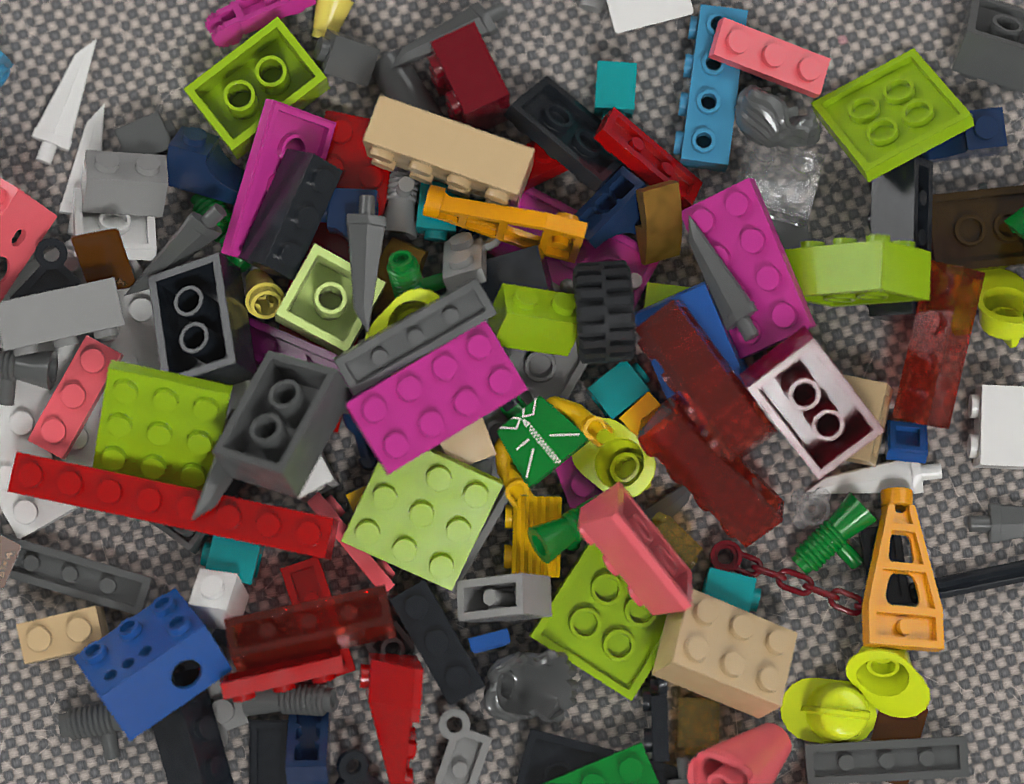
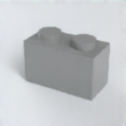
[81,150,168,217]
[456,573,552,624]

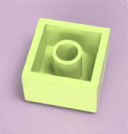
[275,244,386,355]

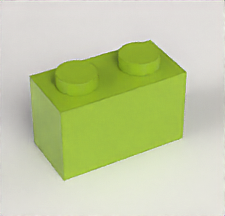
[488,283,577,356]

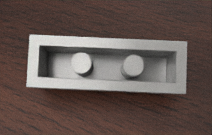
[0,277,125,357]

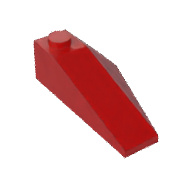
[359,653,424,784]

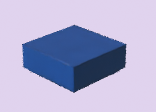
[885,420,928,464]
[468,628,511,654]

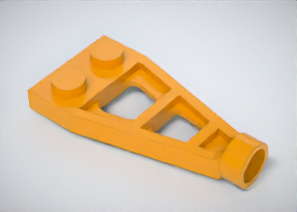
[422,184,588,263]
[862,487,944,652]

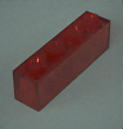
[892,260,985,429]
[636,299,778,461]
[637,392,784,548]
[224,585,397,672]

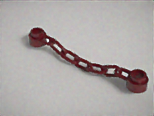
[709,540,863,616]

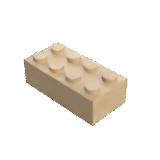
[363,95,534,208]

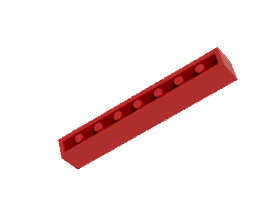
[7,452,339,560]

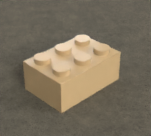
[652,589,798,719]

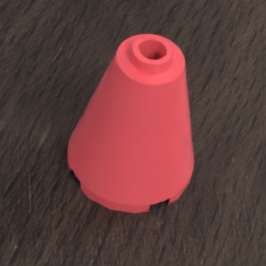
[687,723,792,784]

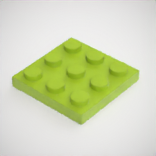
[811,48,974,182]
[92,360,233,490]
[341,448,503,591]
[529,543,667,701]

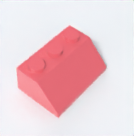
[578,481,692,615]

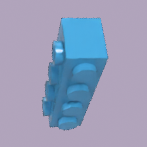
[673,4,748,172]

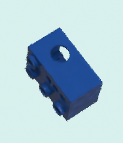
[73,588,233,741]

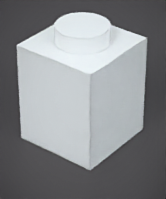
[188,568,249,632]

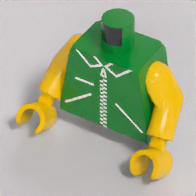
[494,395,613,510]

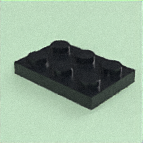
[504,75,625,192]

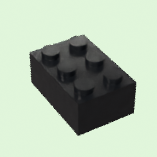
[148,252,257,386]

